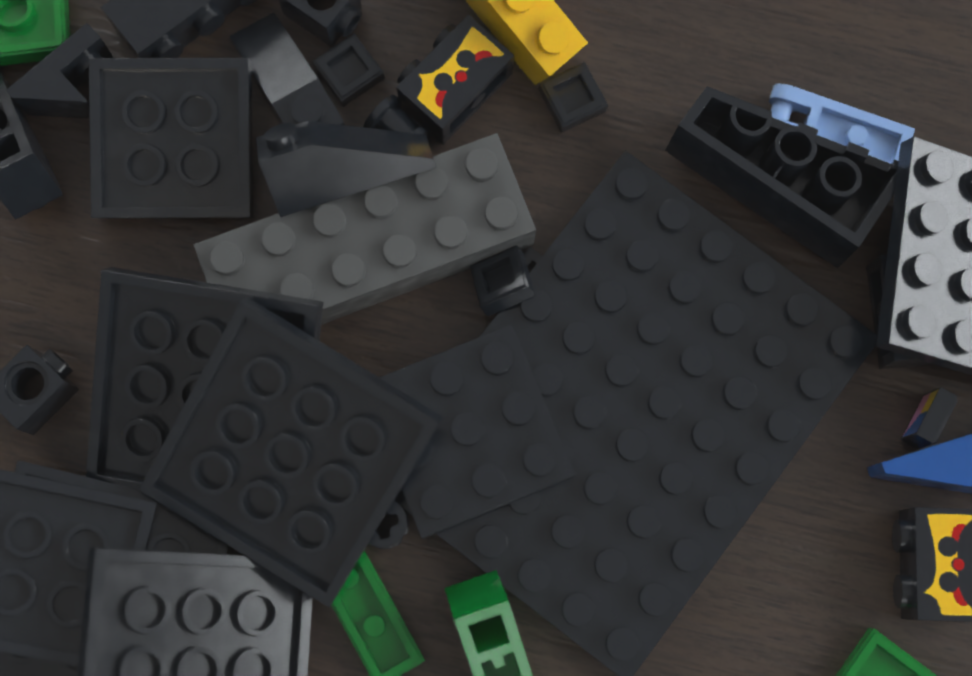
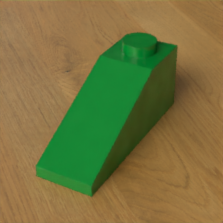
[444,570,533,676]

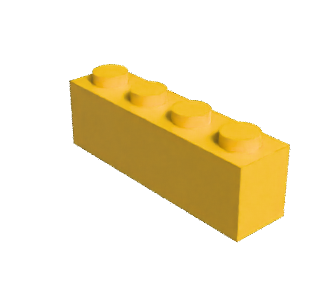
[465,0,588,85]

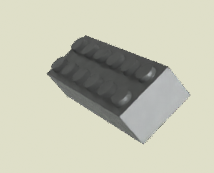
[193,133,536,325]

